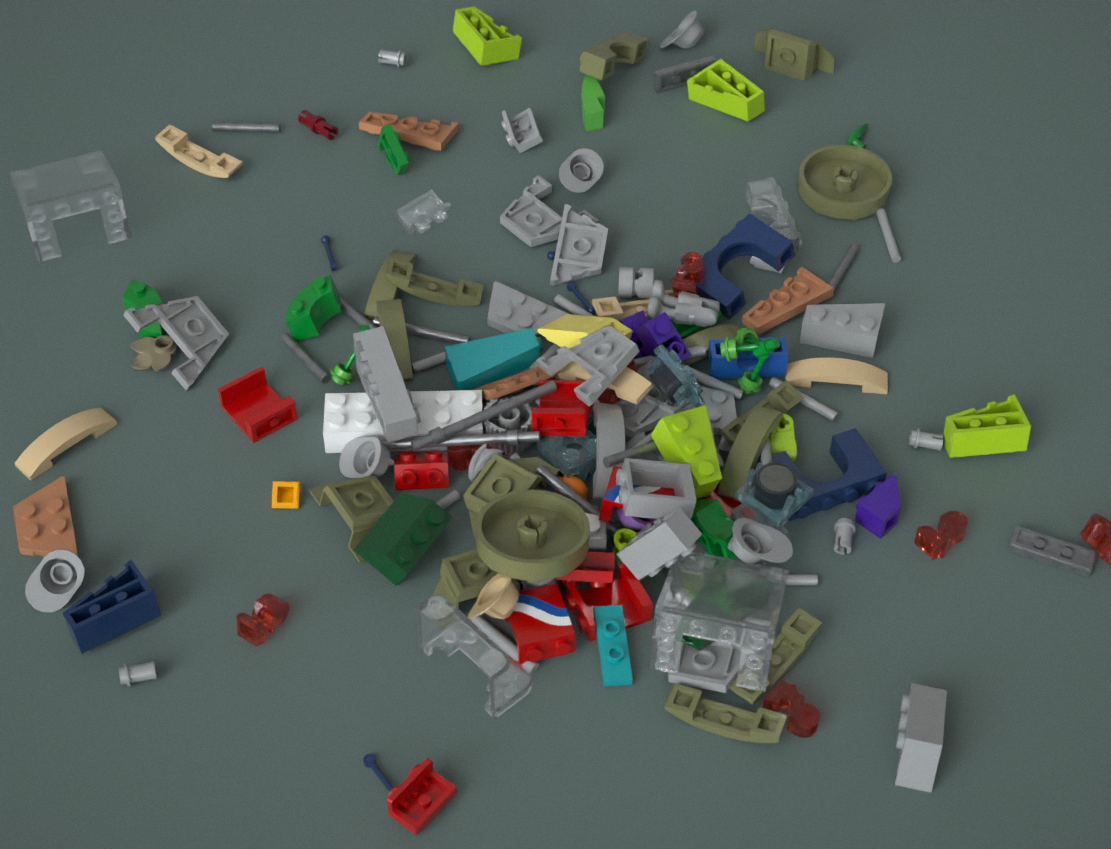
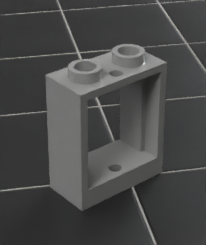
[616,458,696,520]

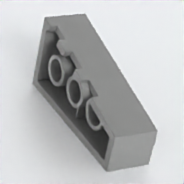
[353,326,421,443]

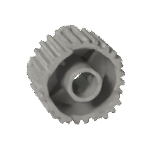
[483,395,533,457]

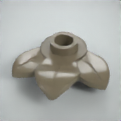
[130,335,177,371]

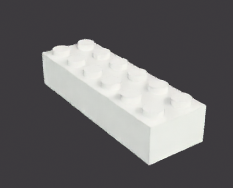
[323,390,483,453]

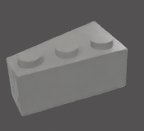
[799,303,885,358]
[617,508,702,580]

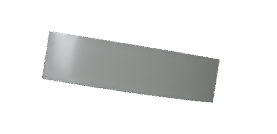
[593,402,625,500]

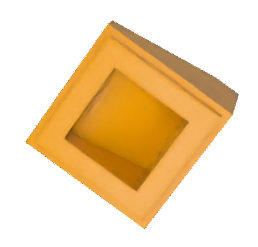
[272,481,302,509]

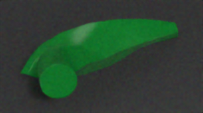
[846,123,868,149]

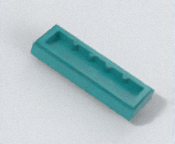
[593,605,633,687]

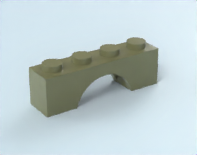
[580,31,648,80]

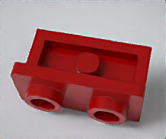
[394,450,449,490]
[556,551,615,588]
[387,758,457,836]

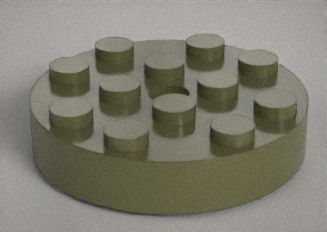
[798,145,892,221]
[476,490,590,583]

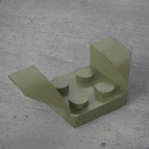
[754,27,835,81]
[463,453,559,541]
[309,475,394,563]
[428,549,521,627]

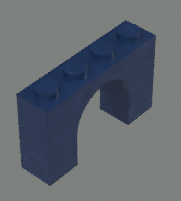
[684,213,795,320]
[760,428,887,521]

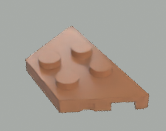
[13,476,79,557]

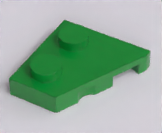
[377,124,410,176]

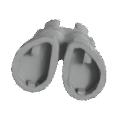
[647,280,720,327]

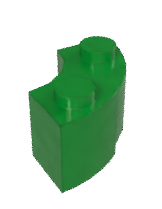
[286,275,342,342]
[122,280,167,338]
[691,499,740,564]

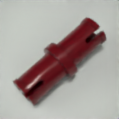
[298,110,338,140]

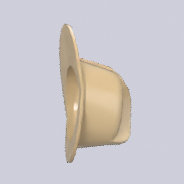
[468,573,519,619]

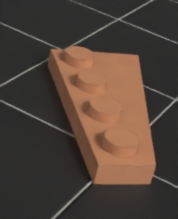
[359,112,459,151]
[742,267,834,335]
[473,367,564,402]

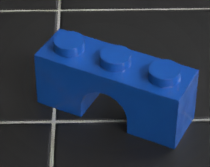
[707,337,789,379]

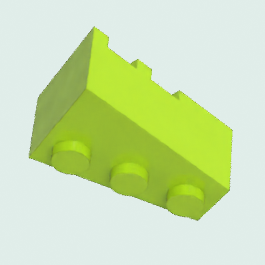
[453,7,522,65]
[687,59,765,122]
[943,394,1031,458]
[651,405,722,499]

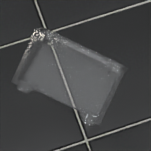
[416,596,533,719]

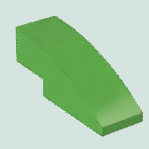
[581,74,605,131]

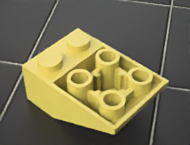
[537,314,633,349]

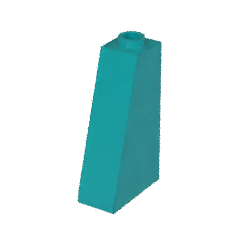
[445,328,543,390]

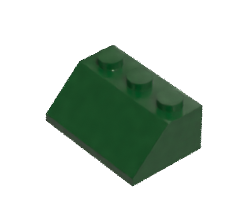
[354,492,453,586]

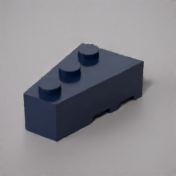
[62,560,161,654]

